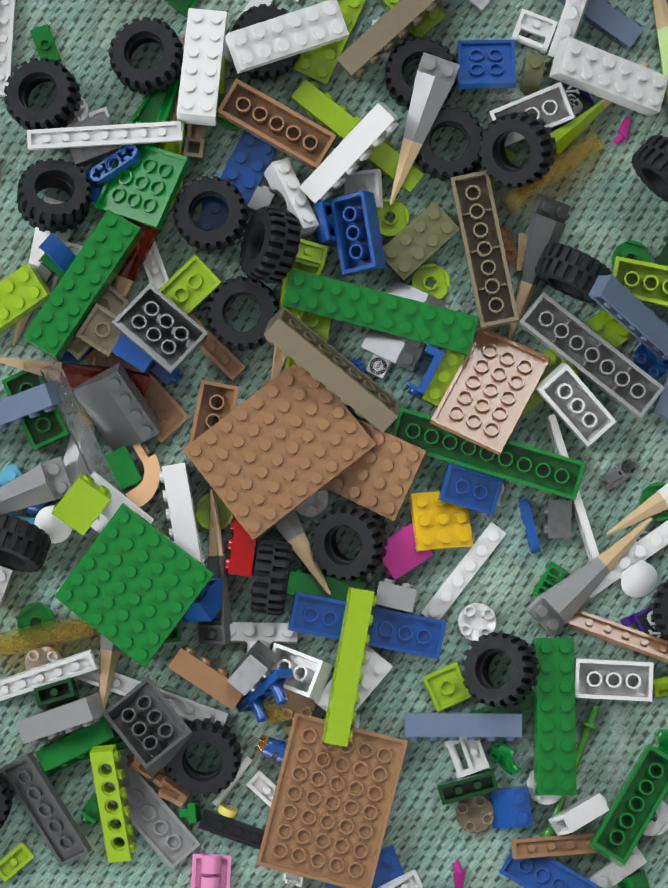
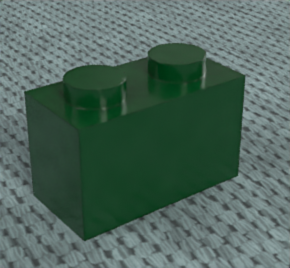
[34,678,80,711]

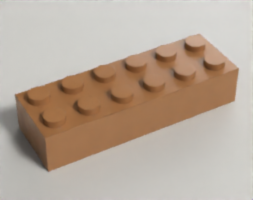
[217,78,337,170]

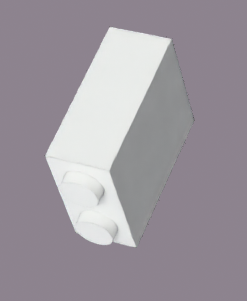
[548,793,609,836]

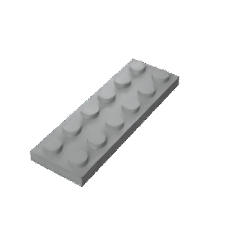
[107,756,201,870]

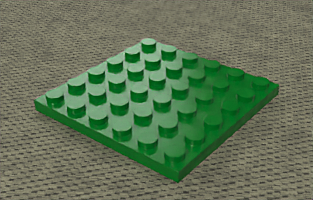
[54,503,215,668]

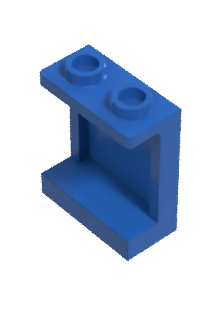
[406,344,445,398]

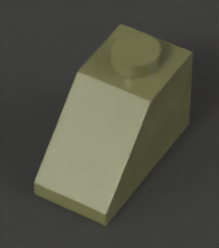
[519,52,546,95]

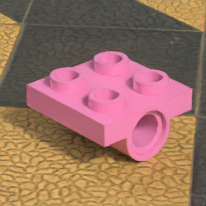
[191,853,232,888]

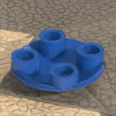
[634,343,668,379]

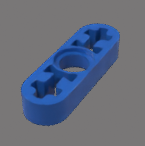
[90,144,141,185]
[518,498,541,554]

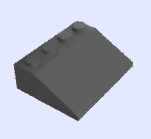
[361,278,446,372]
[111,283,208,374]
[71,362,162,451]
[102,677,193,777]

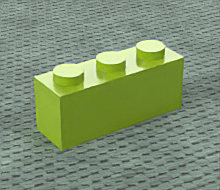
[421,349,465,408]

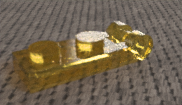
[264,702,287,724]

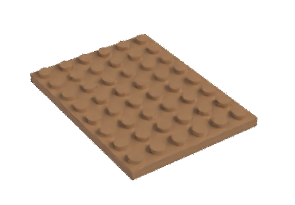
[182,363,376,541]
[256,712,408,888]

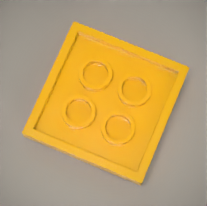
[409,491,473,552]

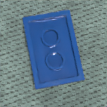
[438,463,504,516]

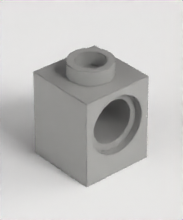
[247,185,275,212]

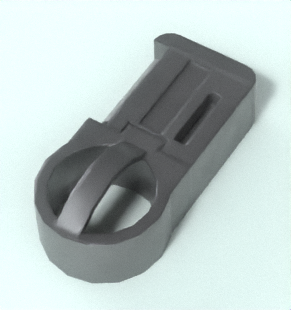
[600,457,638,490]

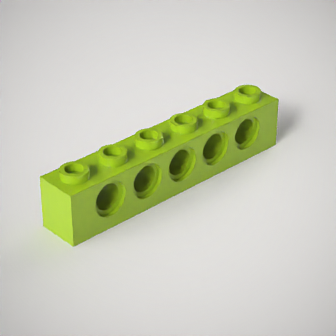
[89,744,137,863]

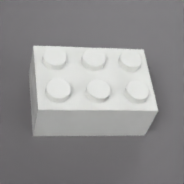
[262,643,333,701]

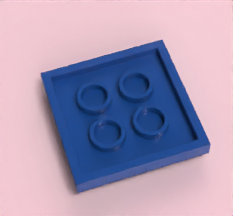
[457,39,516,89]

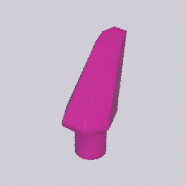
[613,116,632,145]
[452,861,466,888]

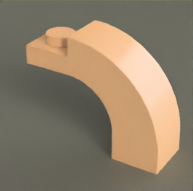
[125,443,162,508]

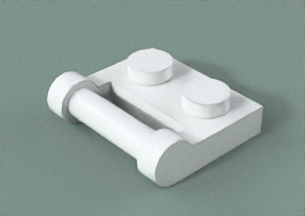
[511,8,558,55]
[444,737,489,779]

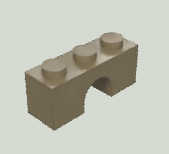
[183,124,208,162]

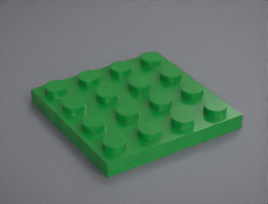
[94,144,191,230]

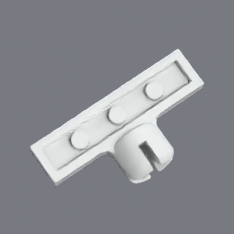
[230,622,298,652]

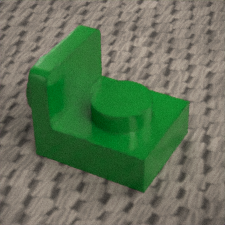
[79,793,100,825]

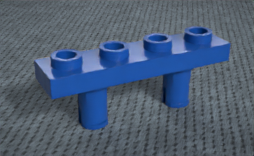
[236,667,294,723]

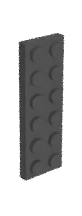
[0,752,93,867]

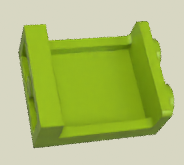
[52,473,112,536]

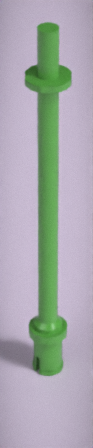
[541,705,600,837]

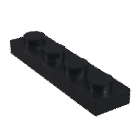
[198,809,265,850]

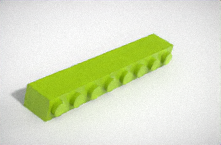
[291,79,424,195]
[322,587,376,747]

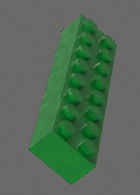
[23,209,143,362]
[532,638,577,796]

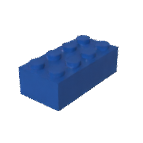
[330,190,386,276]

